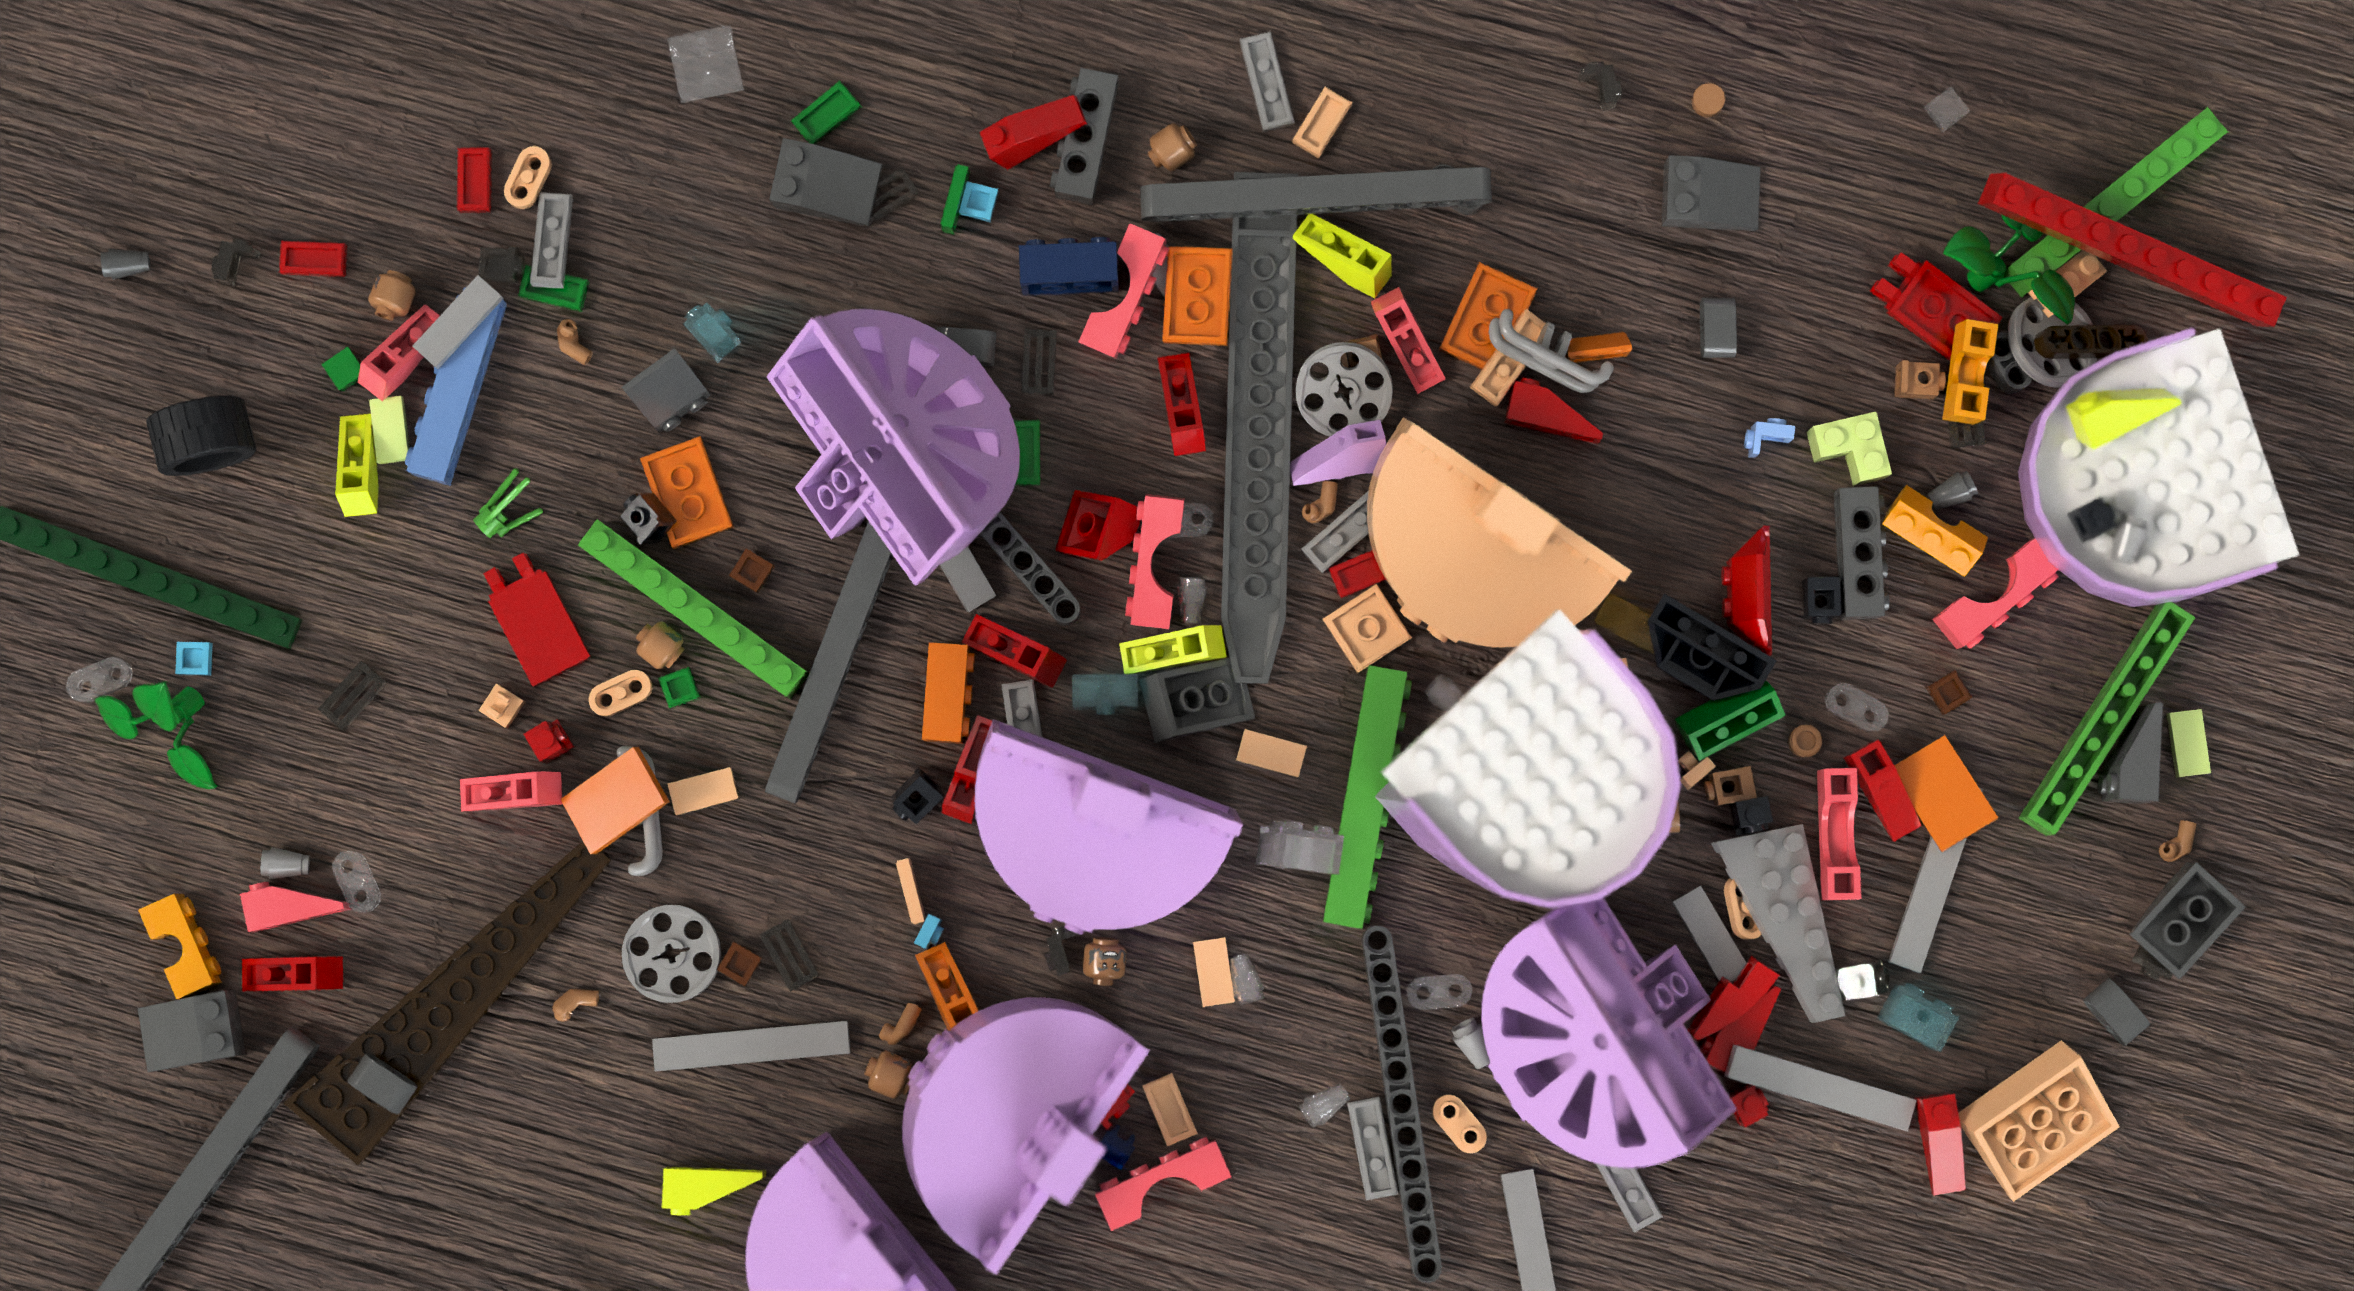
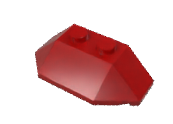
[1721,526,1772,656]

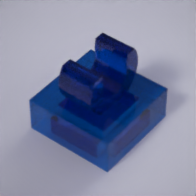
[1100,1125,1135,1170]

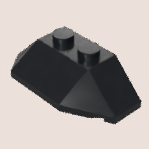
[1647,593,1777,701]

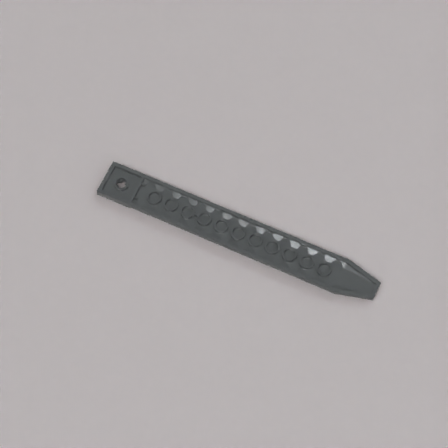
[1221,172,1298,684]

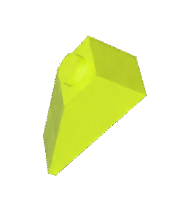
[1293,214,1392,298]
[2066,388,2181,450]
[335,414,379,517]
[1119,625,1227,675]
[662,1167,766,1215]

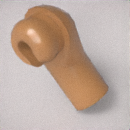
[557,319,593,365]
[1302,481,1338,523]
[2159,820,2197,862]
[552,989,599,1022]
[879,1003,922,1045]

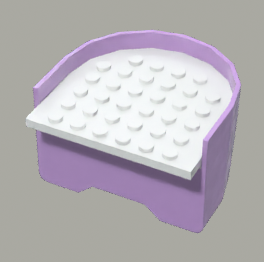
[2018,328,2299,607]
[1375,610,1681,908]

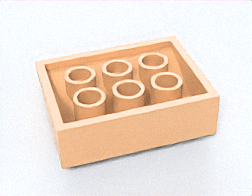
[1958,1040,2119,1202]

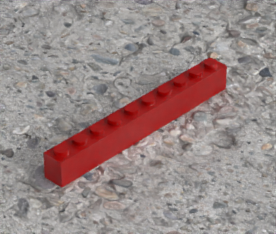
[1978,173,2287,327]

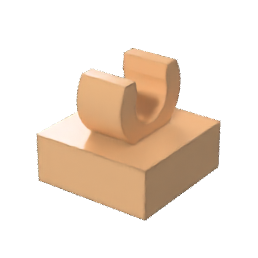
[479,684,526,729]
[1677,751,1716,790]

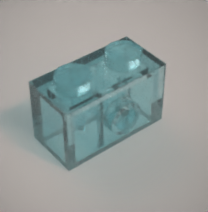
[683,303,741,363]
[1072,674,1138,715]
[1877,983,1959,1052]

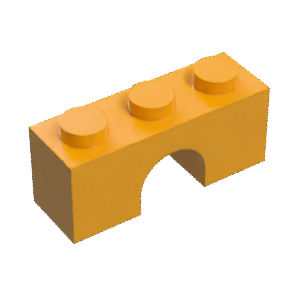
[1942,319,1999,425]
[1882,485,1988,577]
[138,894,222,1000]

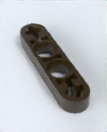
[2034,325,2148,359]

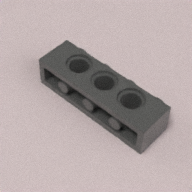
[1050,68,1119,205]
[1833,487,1890,620]

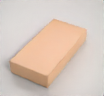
[1292,87,1352,159]
[1236,729,1307,778]
[668,767,739,815]
[896,858,926,925]
[1193,938,1235,1007]
[1142,1073,1198,1147]

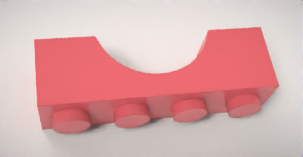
[1079,223,1169,359]
[1125,494,1185,629]
[1932,538,2059,649]
[1817,768,1861,900]
[1095,1136,1231,1231]

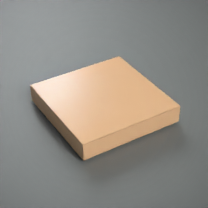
[1322,584,1412,674]

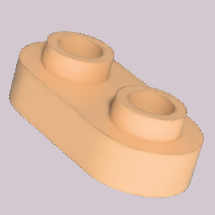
[504,146,552,209]
[589,670,653,717]
[1724,878,1762,940]
[1432,1094,1487,1153]

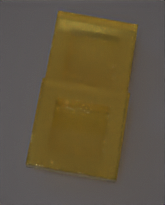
[1595,593,1654,654]

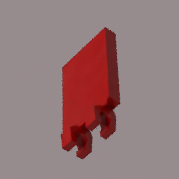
[1869,252,2003,361]
[483,552,592,687]

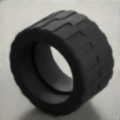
[146,395,256,476]

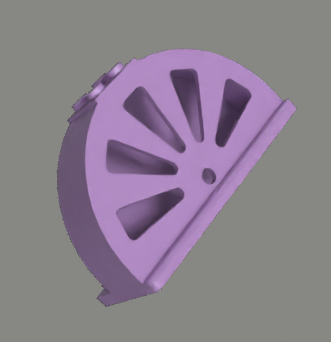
[766,309,1020,586]
[975,720,1243,934]
[1482,898,1737,1168]
[902,997,1149,1274]
[746,1132,957,1291]

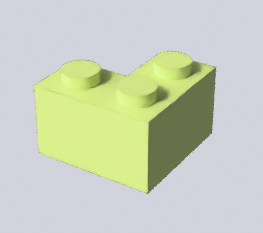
[1806,412,1892,486]

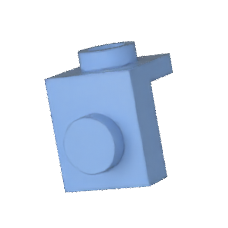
[1744,418,1795,458]

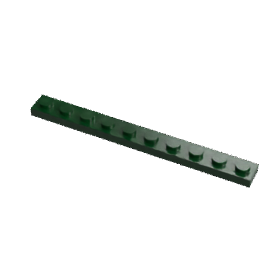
[0,506,303,649]

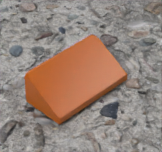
[1565,332,1632,363]

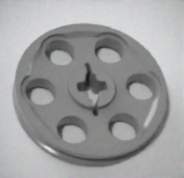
[2008,297,2097,388]
[1296,342,1393,437]
[622,905,721,1003]

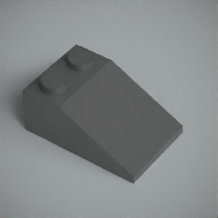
[769,138,883,227]
[1662,155,1760,231]
[622,348,711,433]
[1139,658,1255,743]
[2098,702,2163,804]
[2129,862,2246,979]
[137,990,246,1073]

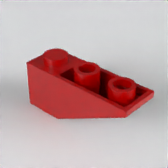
[1843,739,1922,842]

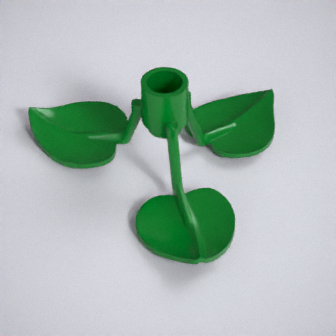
[1943,215,2075,325]
[94,681,218,789]

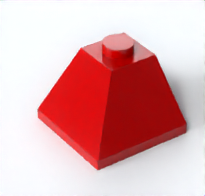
[1055,490,1140,561]

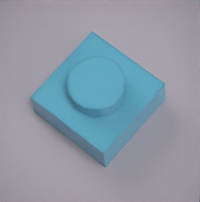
[959,181,998,222]
[175,642,213,676]
[914,914,944,949]

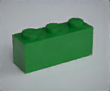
[1675,680,1786,761]

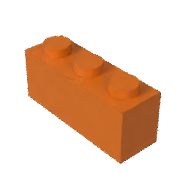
[922,642,975,744]

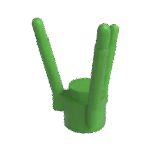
[473,468,543,538]

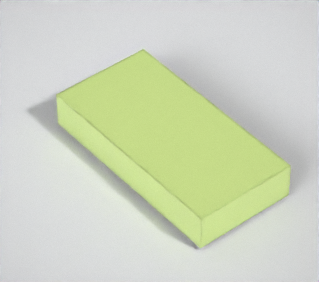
[369,395,410,464]
[2166,709,2211,778]

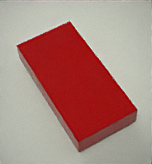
[457,148,492,213]
[279,241,347,277]
[1328,550,1386,599]

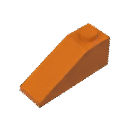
[915,942,979,1031]

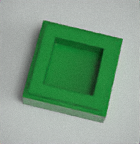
[321,347,361,392]
[658,667,701,709]

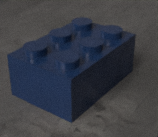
[1019,237,1119,296]

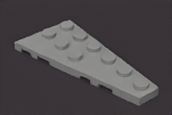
[1711,824,1845,1023]

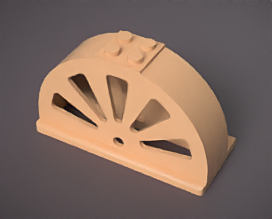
[1367,417,1631,647]

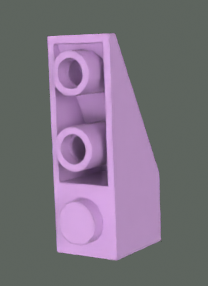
[1290,420,1386,486]

